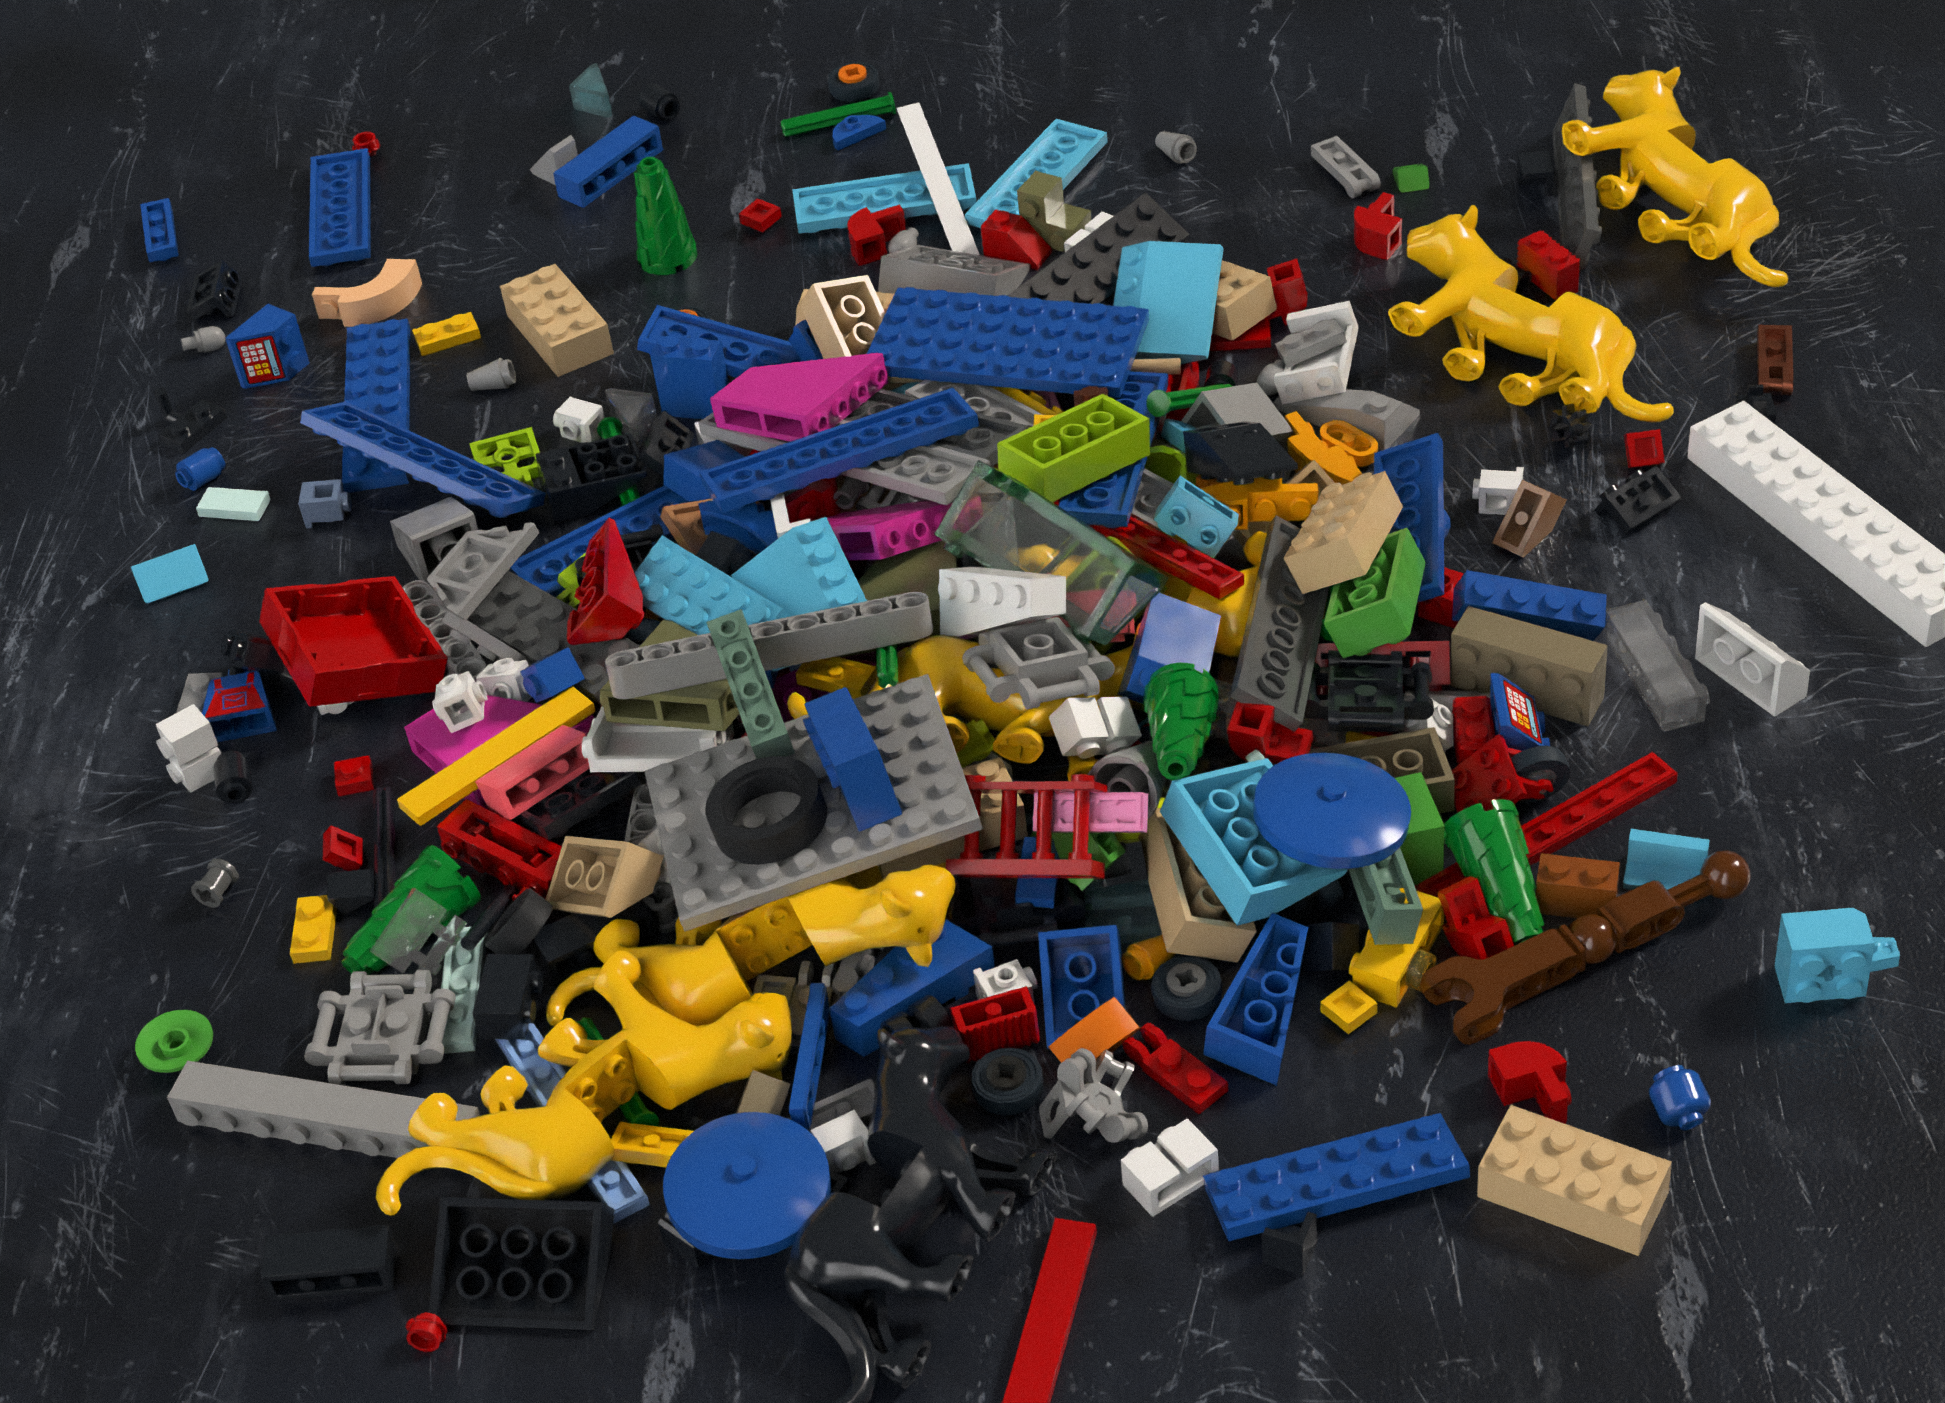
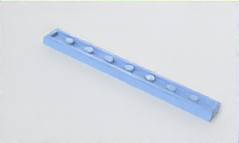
[495,1023,650,1224]

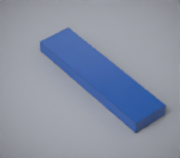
[789,983,830,1132]

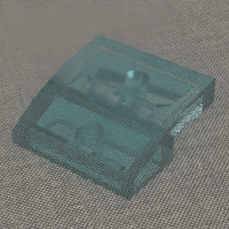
[1084,879,1162,944]

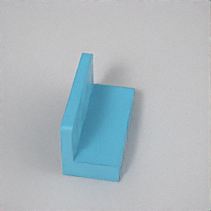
[131,544,209,604]
[1623,829,1710,890]

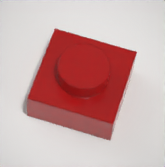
[738,198,782,232]
[1624,429,1665,468]
[334,755,374,796]
[323,825,363,871]

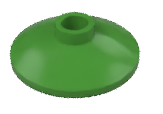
[135,1010,213,1073]

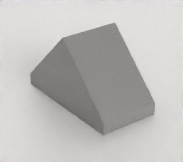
[530,135,578,185]

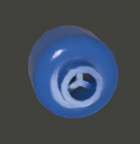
[1649,1065,1711,1131]

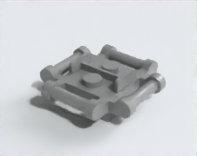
[962,617,1115,710]
[304,970,456,1085]

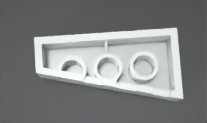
[938,567,1066,639]

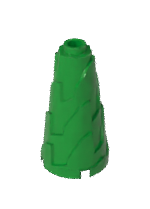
[634,157,697,275]
[1143,662,1219,780]
[1444,799,1544,946]
[341,845,481,975]

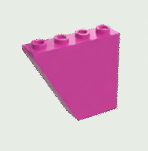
[710,353,889,442]
[827,494,982,560]
[405,695,594,810]

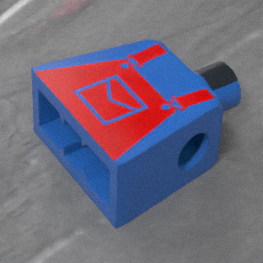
[202,666,277,742]

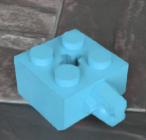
[1774,907,1900,1003]

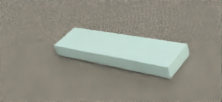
[441,927,488,1054]

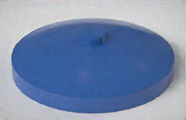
[1253,753,1411,869]
[663,1112,831,1259]

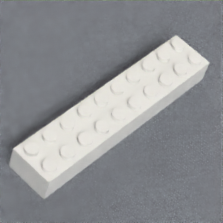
[1688,401,1945,647]

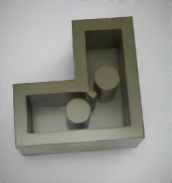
[1017,171,1091,253]

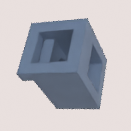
[298,479,352,528]

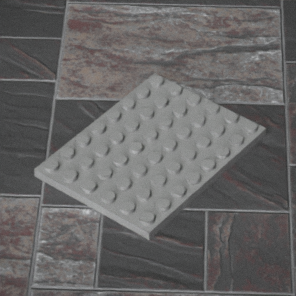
[644,674,983,932]

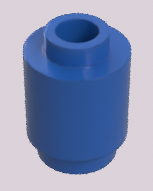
[175,447,226,491]

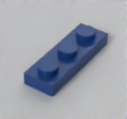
[140,198,179,262]

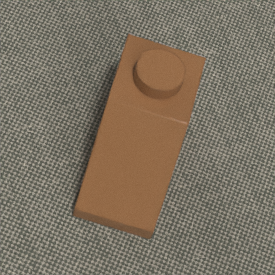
[1492,480,1567,558]

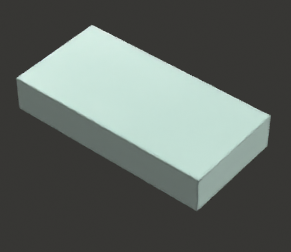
[196,487,271,521]

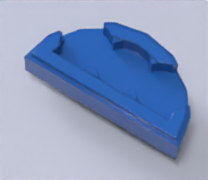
[832,115,886,151]

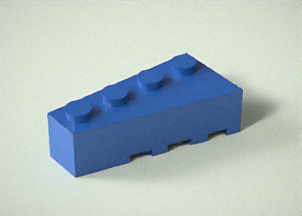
[802,687,902,832]
[1203,913,1308,1086]
[829,919,995,1057]

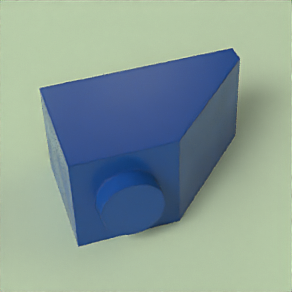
[520,647,585,703]

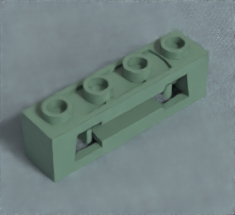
[706,609,795,759]
[1348,847,1423,945]

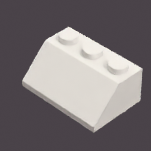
[1695,602,1810,717]

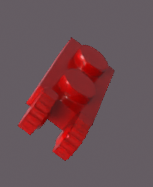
[1122,1022,1228,1114]

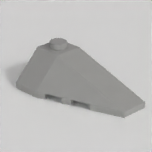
[1273,389,1420,450]

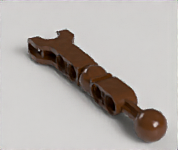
[1420,850,1751,1045]

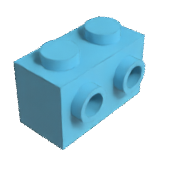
[1154,476,1239,558]

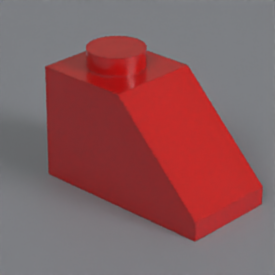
[981,209,1052,270]

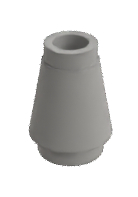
[1155,131,1197,164]
[467,358,516,391]

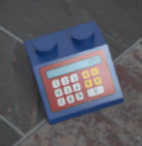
[225,304,310,389]
[1490,673,1550,777]

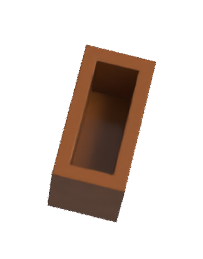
[1536,853,1620,918]

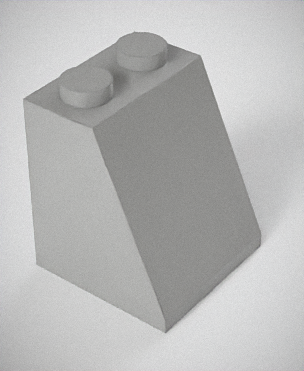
[1180,382,1294,451]
[390,497,478,584]

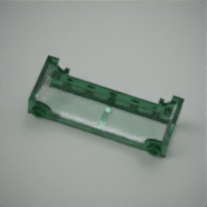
[934,460,1169,645]

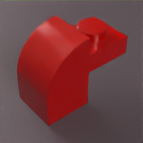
[1354,192,1402,260]
[847,205,906,266]
[1264,259,1308,326]
[784,477,842,523]
[1227,701,1314,764]
[1437,876,1514,960]
[1488,1041,1572,1124]

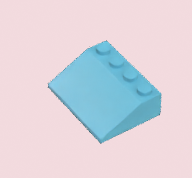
[1113,241,1224,364]
[731,517,867,672]
[1160,758,1347,926]

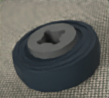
[1151,956,1223,1021]

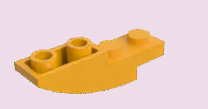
[1285,411,1362,485]
[1201,477,1318,530]

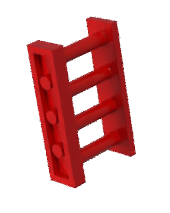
[945,774,1107,879]

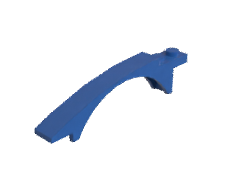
[698,500,779,688]

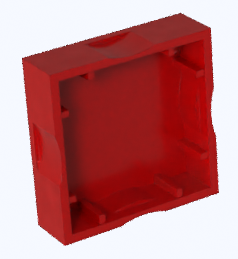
[259,576,448,707]

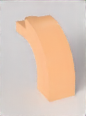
[312,259,422,327]

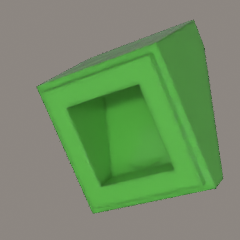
[1392,164,1430,193]

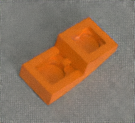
[1048,997,1140,1063]

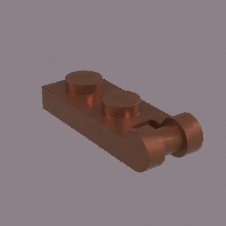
[1757,325,1793,395]

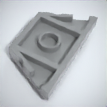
[427,522,539,620]

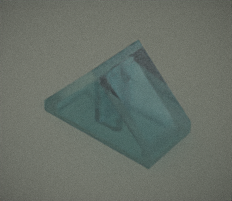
[569,63,612,117]

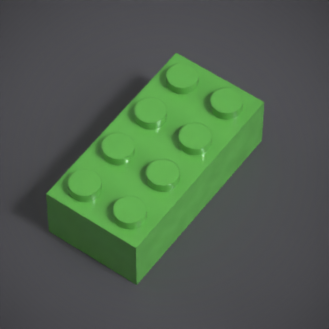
[1324,528,1426,659]

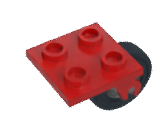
[1451,734,1570,813]

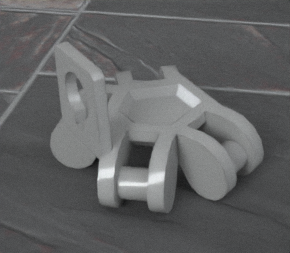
[1039,1048,1148,1143]

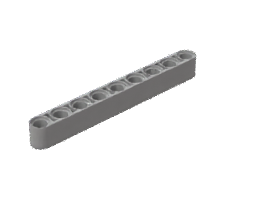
[605,592,933,699]

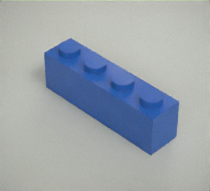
[553,116,663,208]
[1452,570,1607,641]

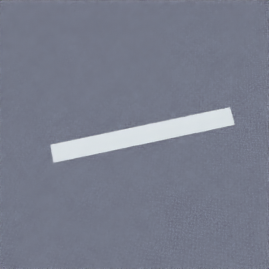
[897,103,980,255]

